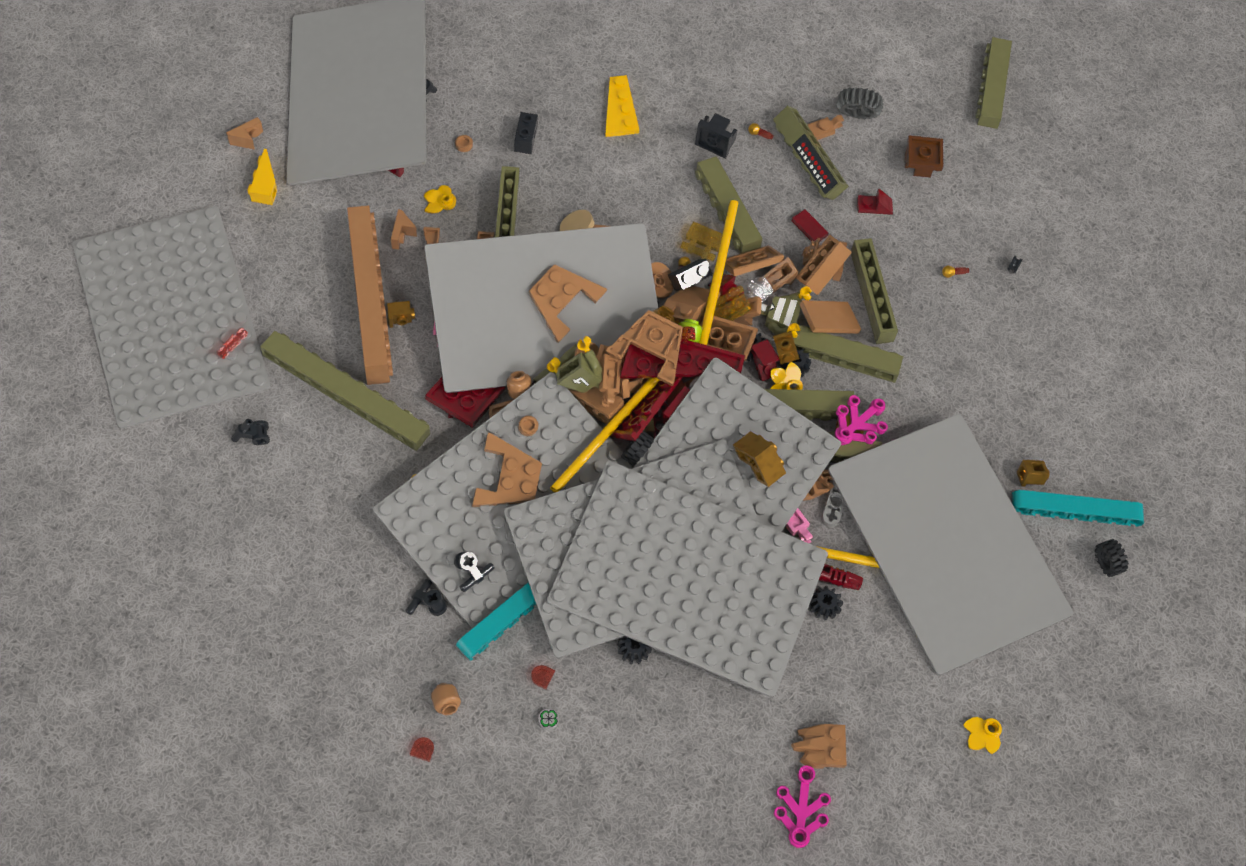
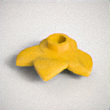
[424,185,456,213]
[770,362,803,390]
[963,717,1002,754]

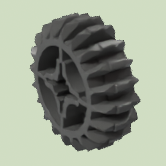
[836,87,884,119]

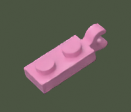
[786,508,813,543]

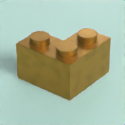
[733,431,786,487]

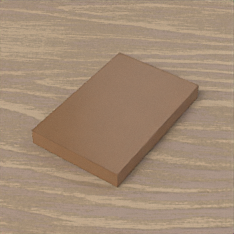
[724,245,784,276]
[800,300,861,334]

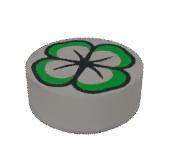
[538,708,559,731]

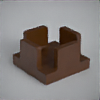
[905,135,944,178]

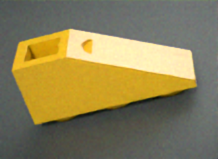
[248,148,277,205]

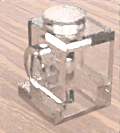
[742,276,774,302]

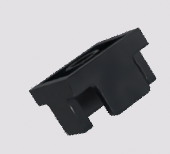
[695,113,737,159]

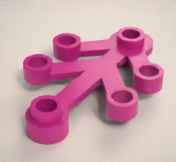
[834,395,888,445]
[774,765,831,848]

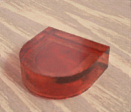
[531,665,555,690]
[410,737,434,762]

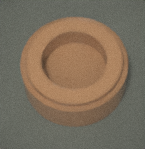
[455,135,473,152]
[518,416,539,436]

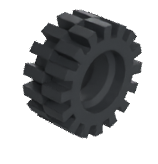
[621,431,654,466]
[1095,539,1129,577]

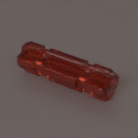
[217,327,248,359]

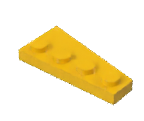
[605,75,640,137]

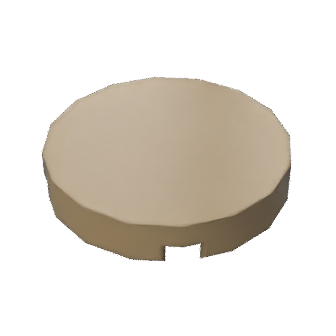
[560,210,594,231]

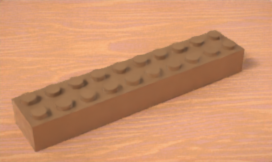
[347,205,393,385]

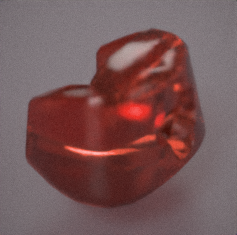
[681,327,696,344]

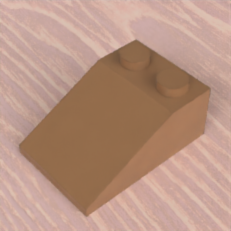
[663,285,721,325]
[700,316,758,361]

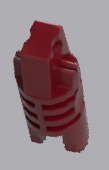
[819,564,863,590]

